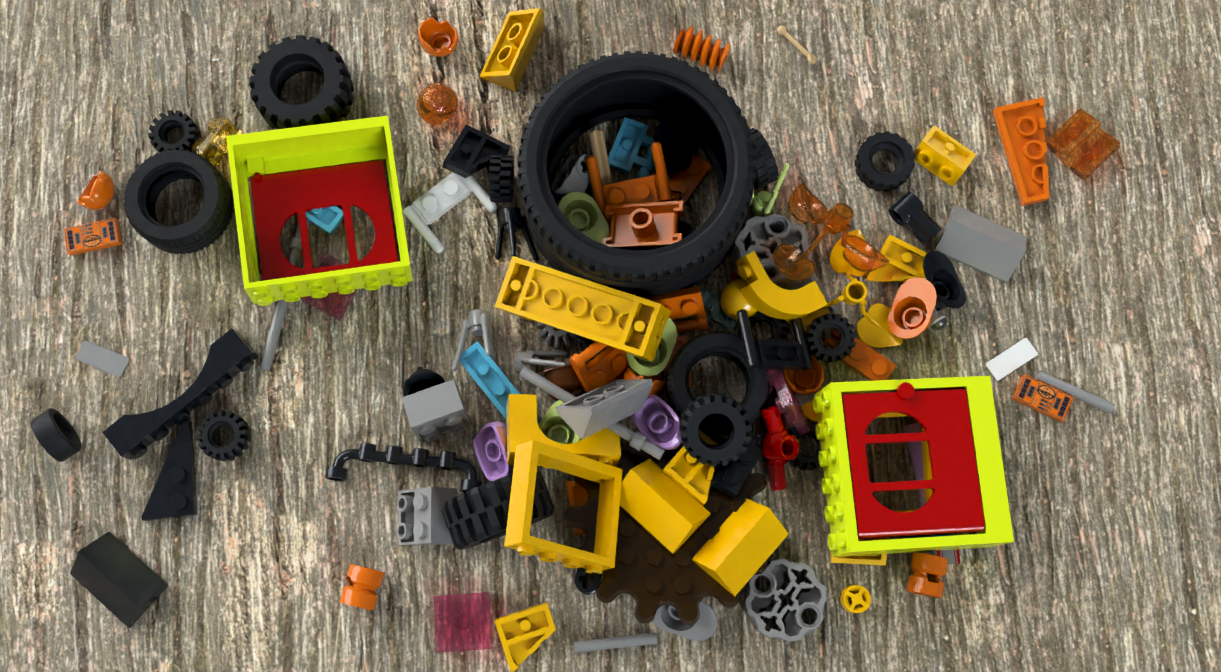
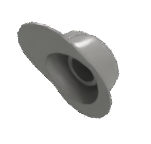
[653,601,718,641]

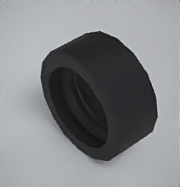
[31,408,82,462]

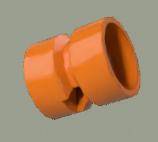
[906,552,949,598]
[339,564,385,611]

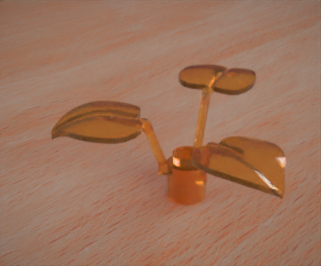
[773,183,890,281]

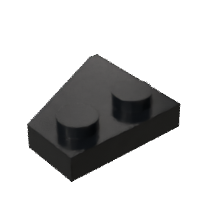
[442,125,511,178]

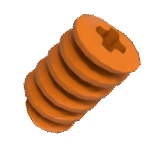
[673,26,730,74]

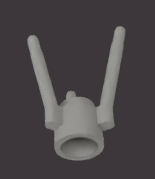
[452,309,495,371]
[514,350,567,379]

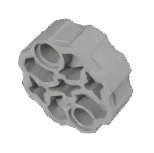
[731,214,812,290]
[743,559,827,642]

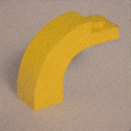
[735,251,828,320]

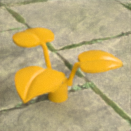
[785,229,903,348]

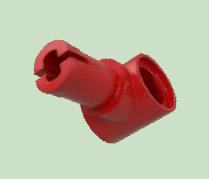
[761,405,799,460]

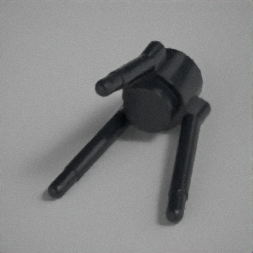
[495,207,538,261]

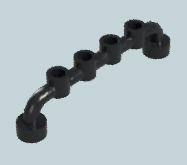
[325,443,482,493]

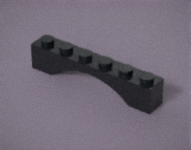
[102,328,258,460]

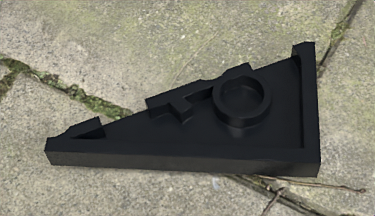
[142,420,198,521]

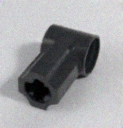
[888,192,942,246]

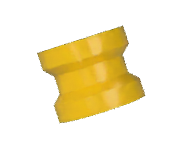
[840,585,871,613]

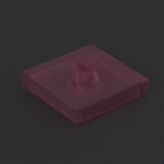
[434,592,493,653]

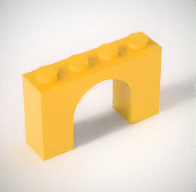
[506,394,621,469]

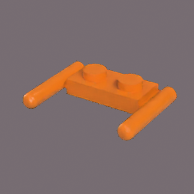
[586,142,672,212]

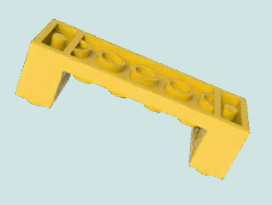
[494,256,671,362]

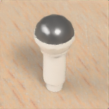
[930,308,947,330]

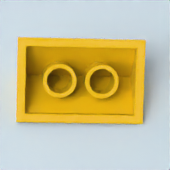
[479,8,545,92]
[620,459,711,554]
[692,498,789,597]

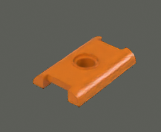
[602,201,685,249]

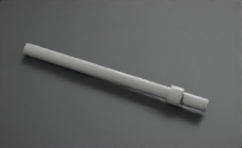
[259,220,310,372]
[520,367,665,460]

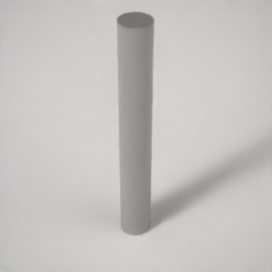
[1035,371,1115,414]
[574,633,657,653]

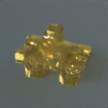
[192,117,242,167]

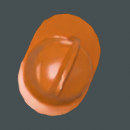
[887,277,937,339]

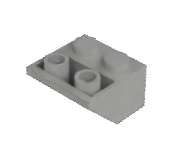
[402,379,472,442]
[396,487,457,546]

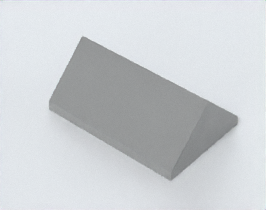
[934,205,1027,283]
[555,379,653,439]

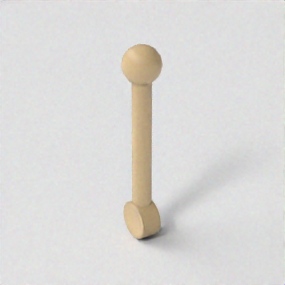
[777,25,818,64]

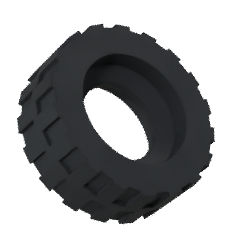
[750,128,779,189]
[855,131,915,192]

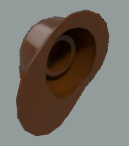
[539,358,594,400]

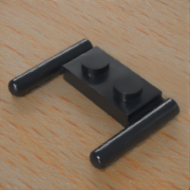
[737,309,813,371]

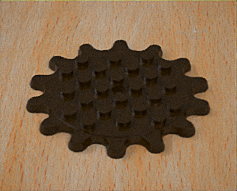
[563,440,767,625]

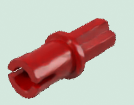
[765,459,787,491]

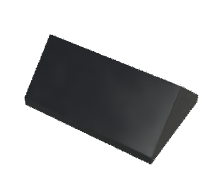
[70,532,169,628]

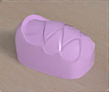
[632,394,683,450]
[473,421,514,481]

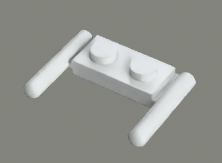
[403,172,497,253]

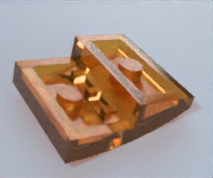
[1045,108,1121,180]

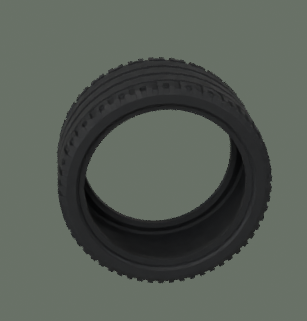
[518,51,756,299]

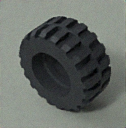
[249,35,354,130]
[441,470,554,550]

